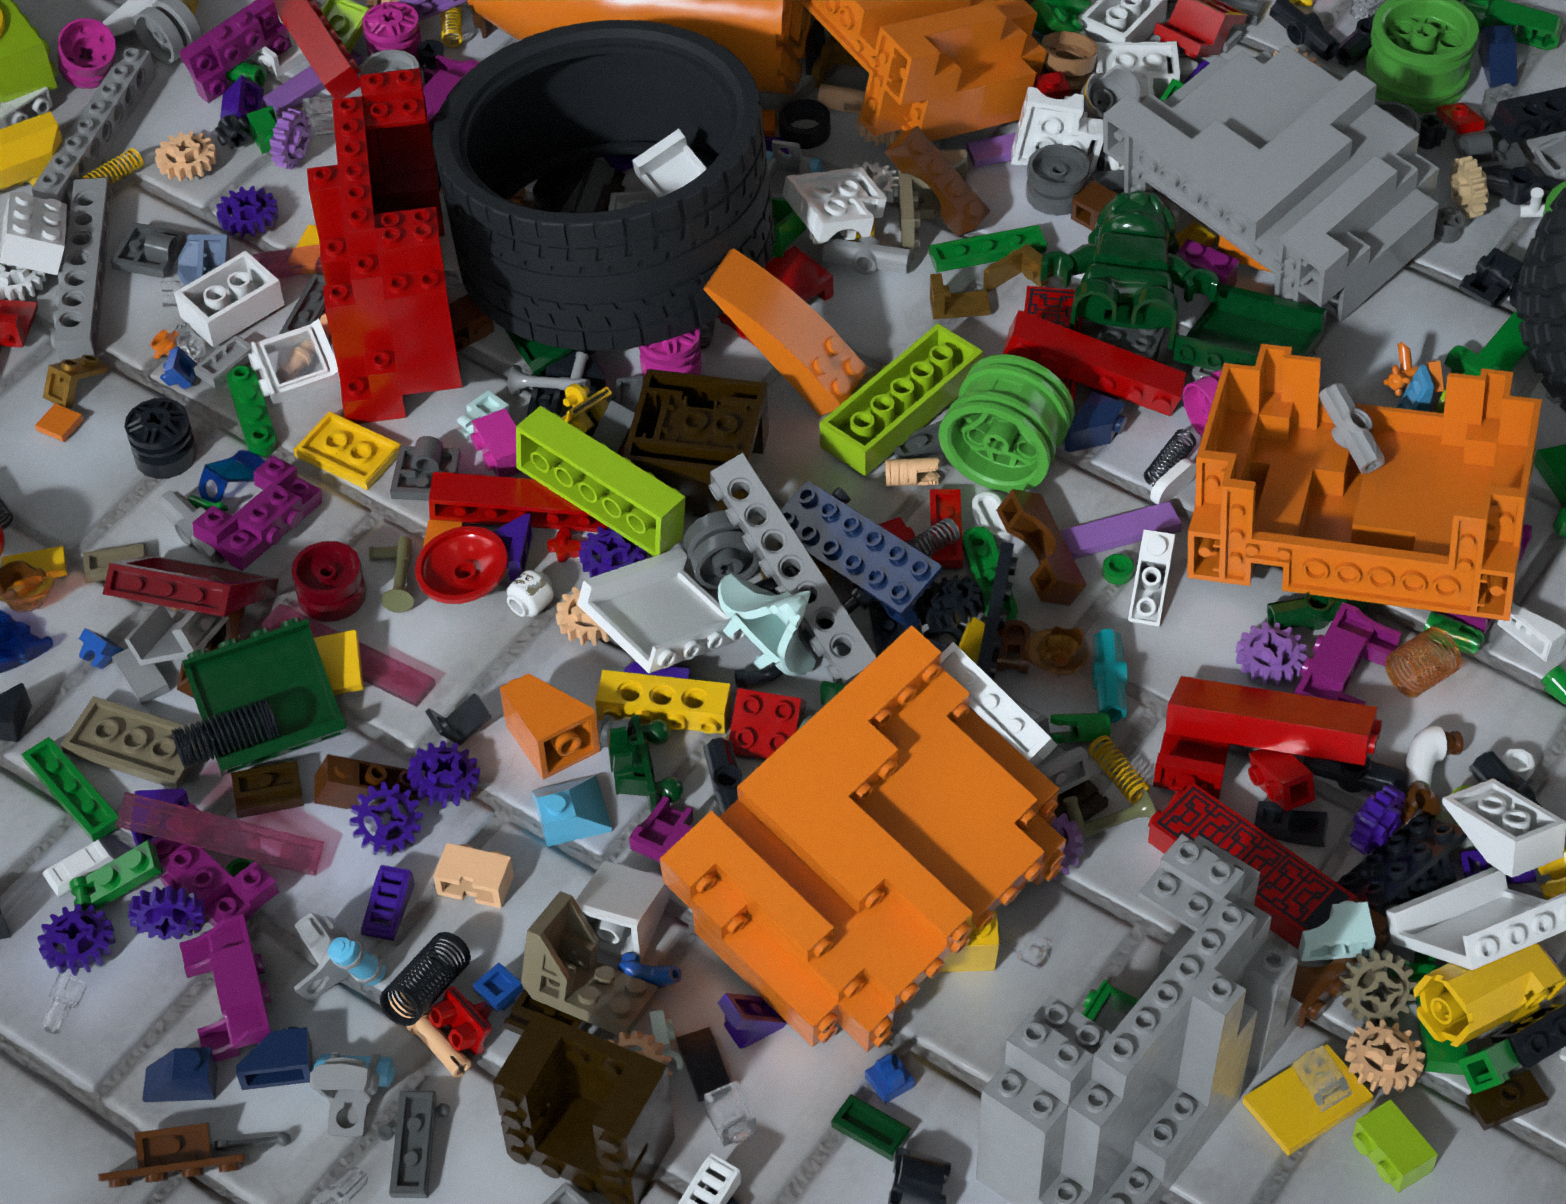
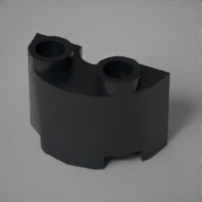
[1459,247,1524,307]
[888,1147,951,1204]

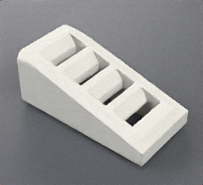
[1497,603,1566,662]
[678,1153,741,1204]

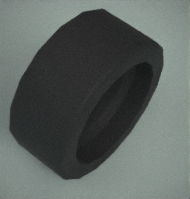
[779,99,831,149]

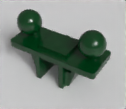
[608,714,684,813]

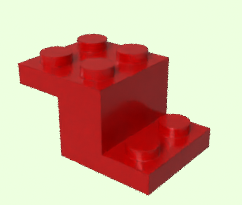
[1153,0,1248,58]

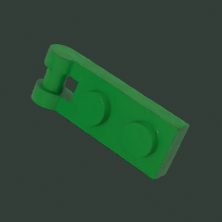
[69,840,162,911]

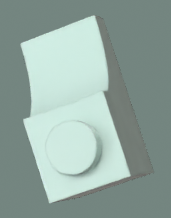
[1298,901,1376,962]

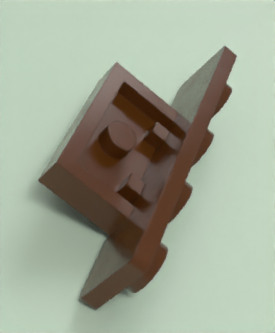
[98,1122,250,1188]

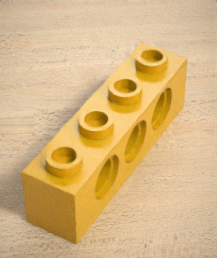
[595,670,732,734]

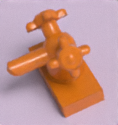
[1383,341,1444,396]

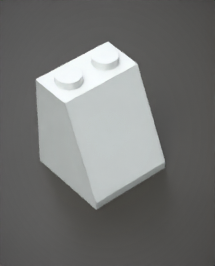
[575,860,670,963]

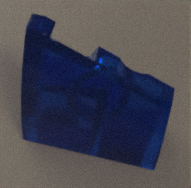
[0,610,53,673]

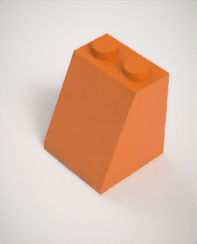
[500,673,600,780]

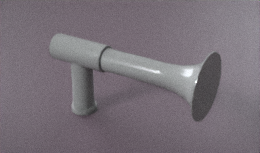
[508,352,591,396]

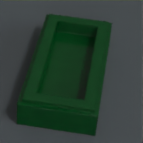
[831,1094,912,1162]

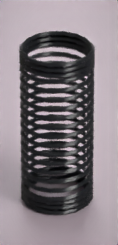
[171,698,280,769]
[380,932,471,1026]

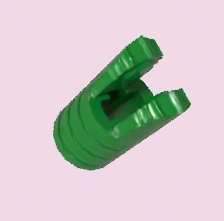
[225,61,267,87]
[1422,611,1485,655]
[1049,712,1111,744]

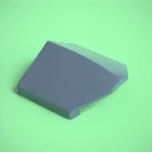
[177,234,231,286]

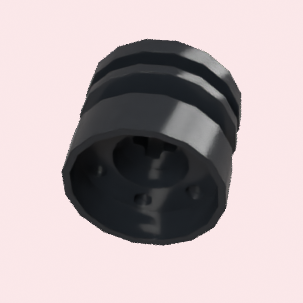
[124,398,197,479]

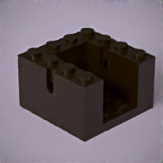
[622,369,769,517]
[493,1011,675,1204]

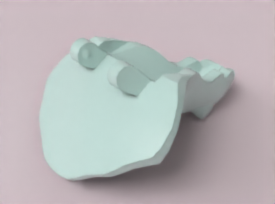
[718,574,816,676]

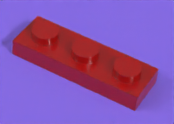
[929,489,963,568]

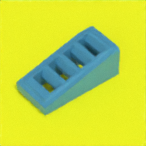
[1396,365,1435,412]

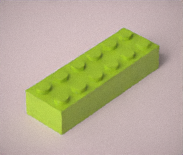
[819,323,983,477]
[516,406,685,556]

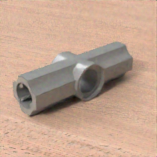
[822,237,911,275]
[1319,383,1385,474]
[157,490,226,564]

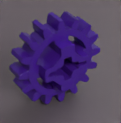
[216,186,279,238]
[579,526,647,578]
[407,741,480,808]
[349,782,423,856]
[1349,785,1406,855]
[128,886,205,940]
[37,904,116,976]

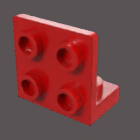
[0,300,38,348]
[729,688,806,759]
[1153,732,1229,799]

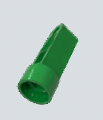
[1463,0,1564,50]

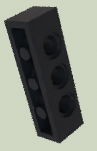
[1490,87,1566,144]

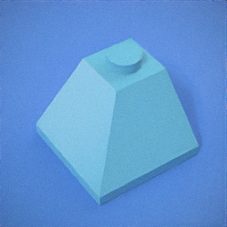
[532,775,612,847]

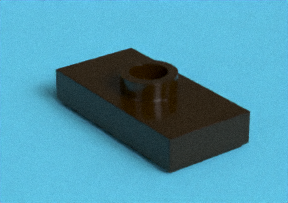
[1465,1070,1549,1131]

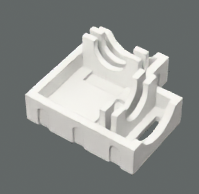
[1094,41,1180,105]
[1011,87,1103,176]
[782,167,887,245]

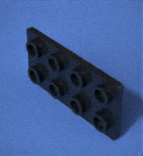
[1337,815,1468,911]

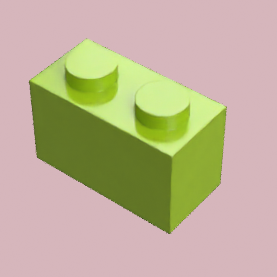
[1352,1099,1438,1193]

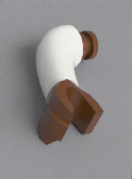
[1400,726,1464,824]

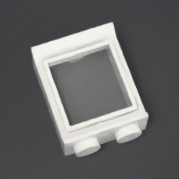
[248,318,340,405]

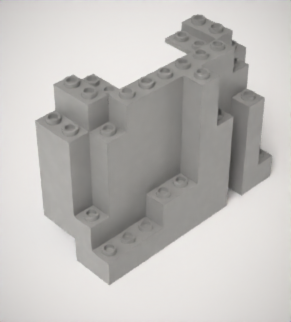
[1103,45,1439,322]
[976,834,1302,1204]

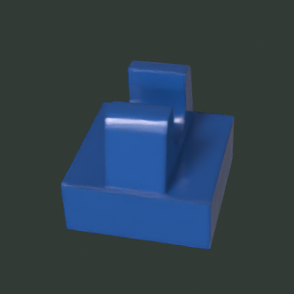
[160,346,198,389]
[78,628,125,669]
[473,963,523,1012]
[865,1054,915,1104]

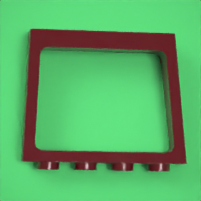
[103,555,279,617]

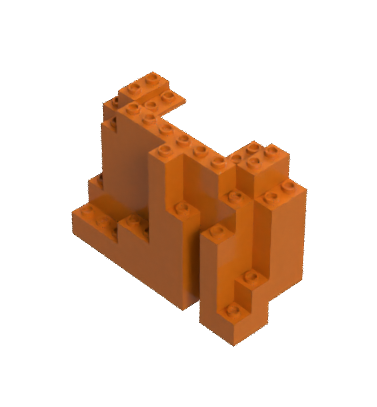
[799,0,1047,142]
[1187,344,1542,621]
[660,625,1066,1052]

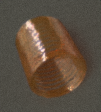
[1385,627,1462,698]

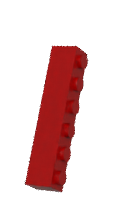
[272,0,362,99]
[1003,310,1186,416]
[429,471,608,533]

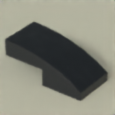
[805,19,825,75]
[1254,801,1329,847]

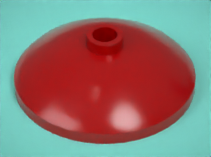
[415,526,508,604]

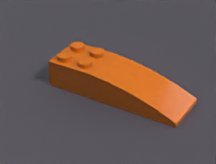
[703,248,868,416]

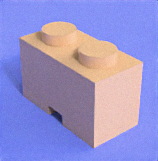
[433,843,514,908]

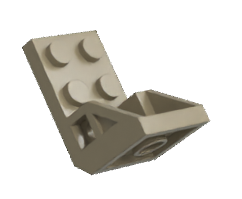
[898,150,967,260]
[521,891,659,1035]

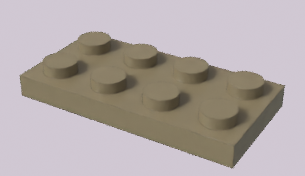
[61,696,206,789]

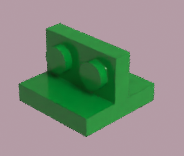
[1030,0,1092,36]

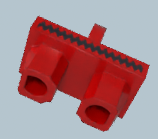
[428,986,492,1056]

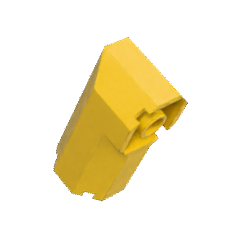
[0,111,63,191]
[1413,942,1566,1047]

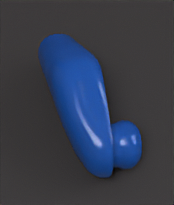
[617,952,682,989]

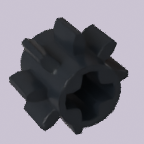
[215,114,251,149]
[1418,114,1447,149]

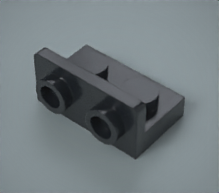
[1490,1004,1566,1068]

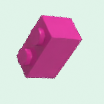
[470,408,522,477]

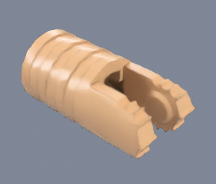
[817,84,865,114]
[885,458,940,487]

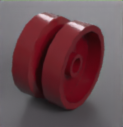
[291,541,366,621]

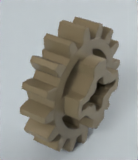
[1338,949,1418,1024]

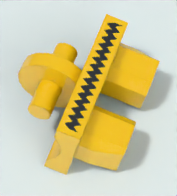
[561,383,612,433]

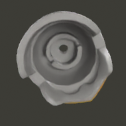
[1081,65,1140,120]

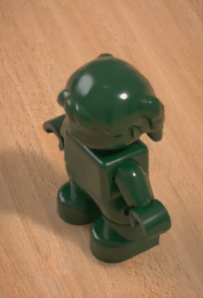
[1039,190,1219,350]

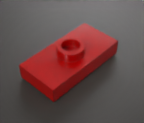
[1437,102,1485,134]

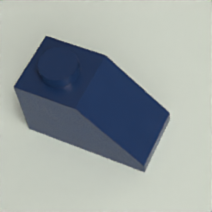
[1478,25,1517,88]
[1064,391,1127,453]
[236,1026,313,1090]
[142,1047,218,1102]

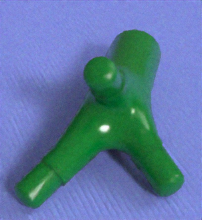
[187,494,228,511]

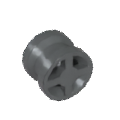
[1434,207,1464,244]
[600,714,633,747]

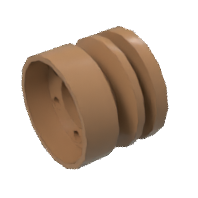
[1041,31,1098,97]

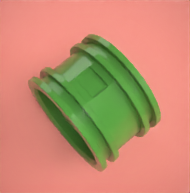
[1364,0,1479,113]
[938,354,1075,492]

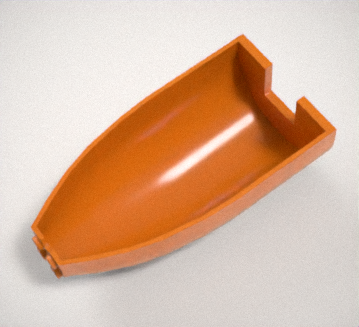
[467,0,812,95]

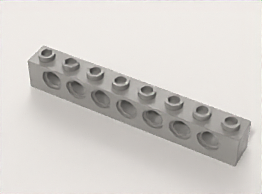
[31,46,156,211]
[51,178,113,361]
[708,453,877,685]

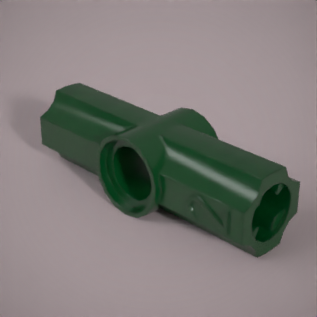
[1266,592,1368,630]

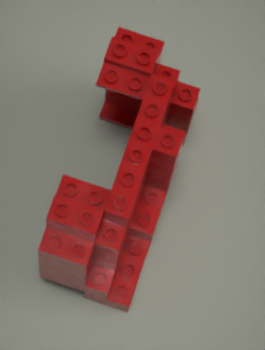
[307,68,463,424]

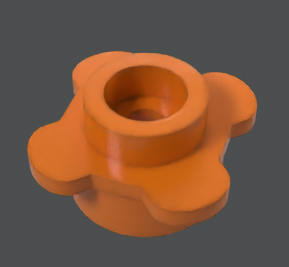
[150,329,179,359]

